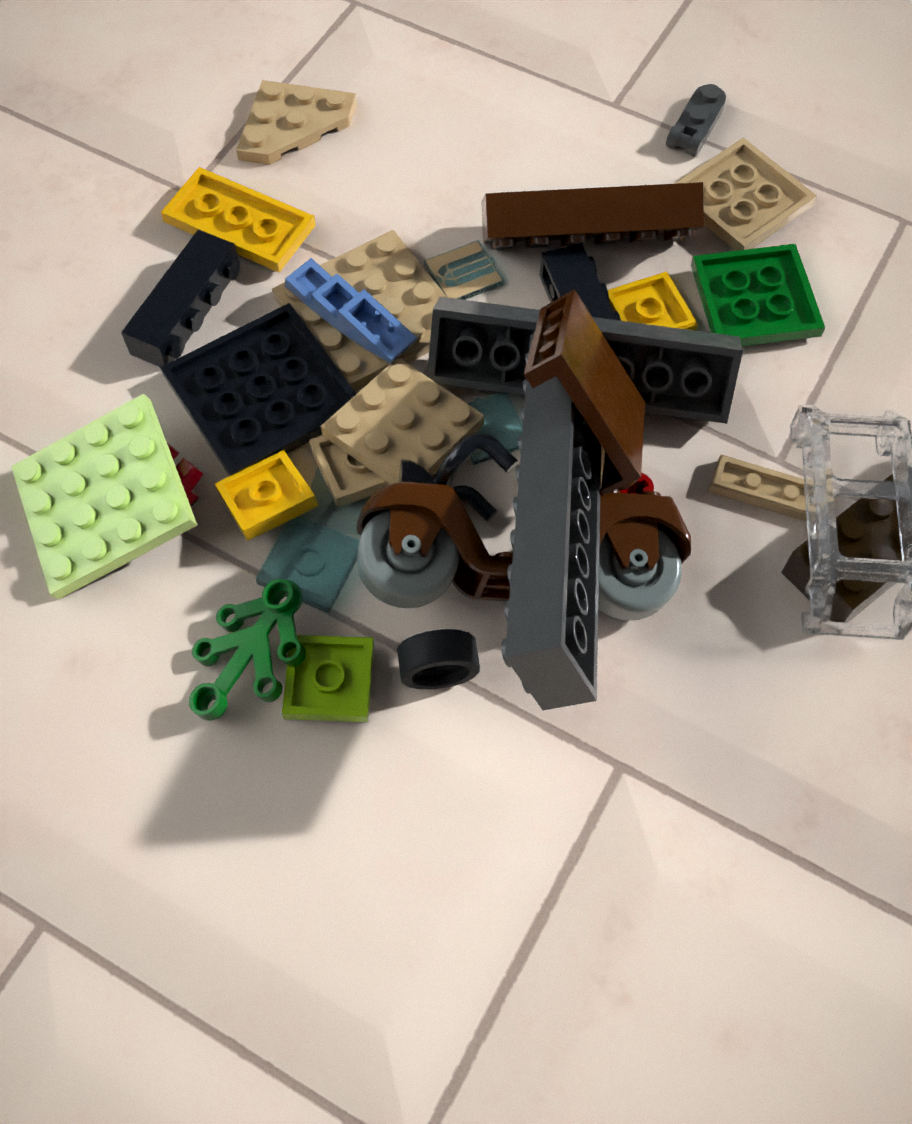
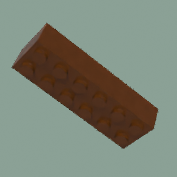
[481,182,704,250]

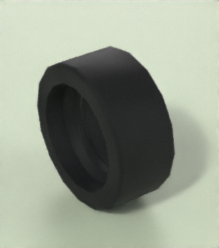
[397,629,480,689]

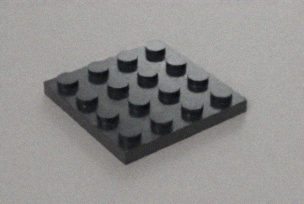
[160,303,356,476]

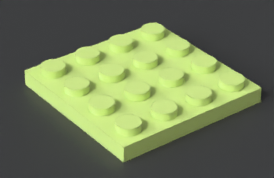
[11,394,197,599]

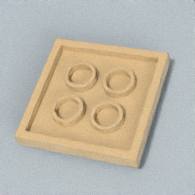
[674,137,817,251]
[321,357,485,484]

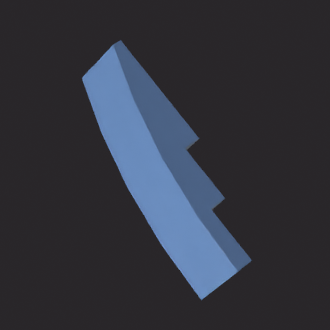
[285,258,417,364]

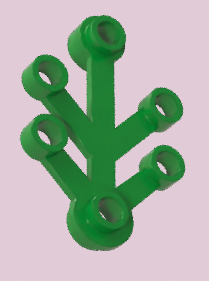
[189,579,306,721]

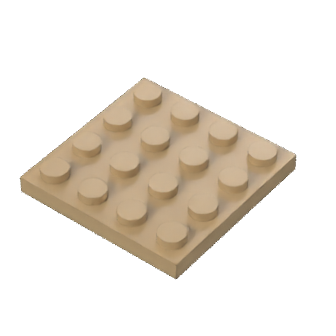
[272,230,447,391]

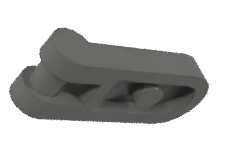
[666,84,726,157]

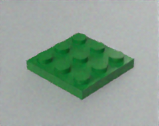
[691,244,825,346]

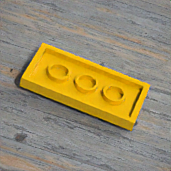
[161,167,316,273]

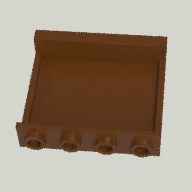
[524,289,645,495]

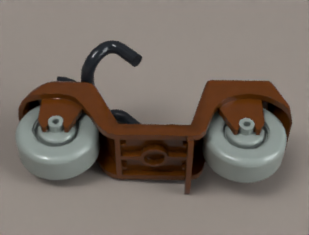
[356,433,691,620]

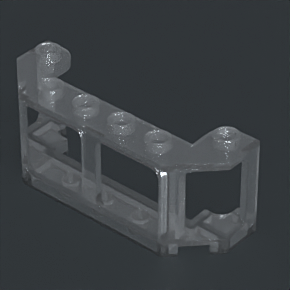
[790,405,912,640]

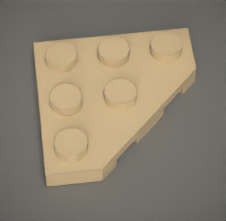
[236,80,357,165]

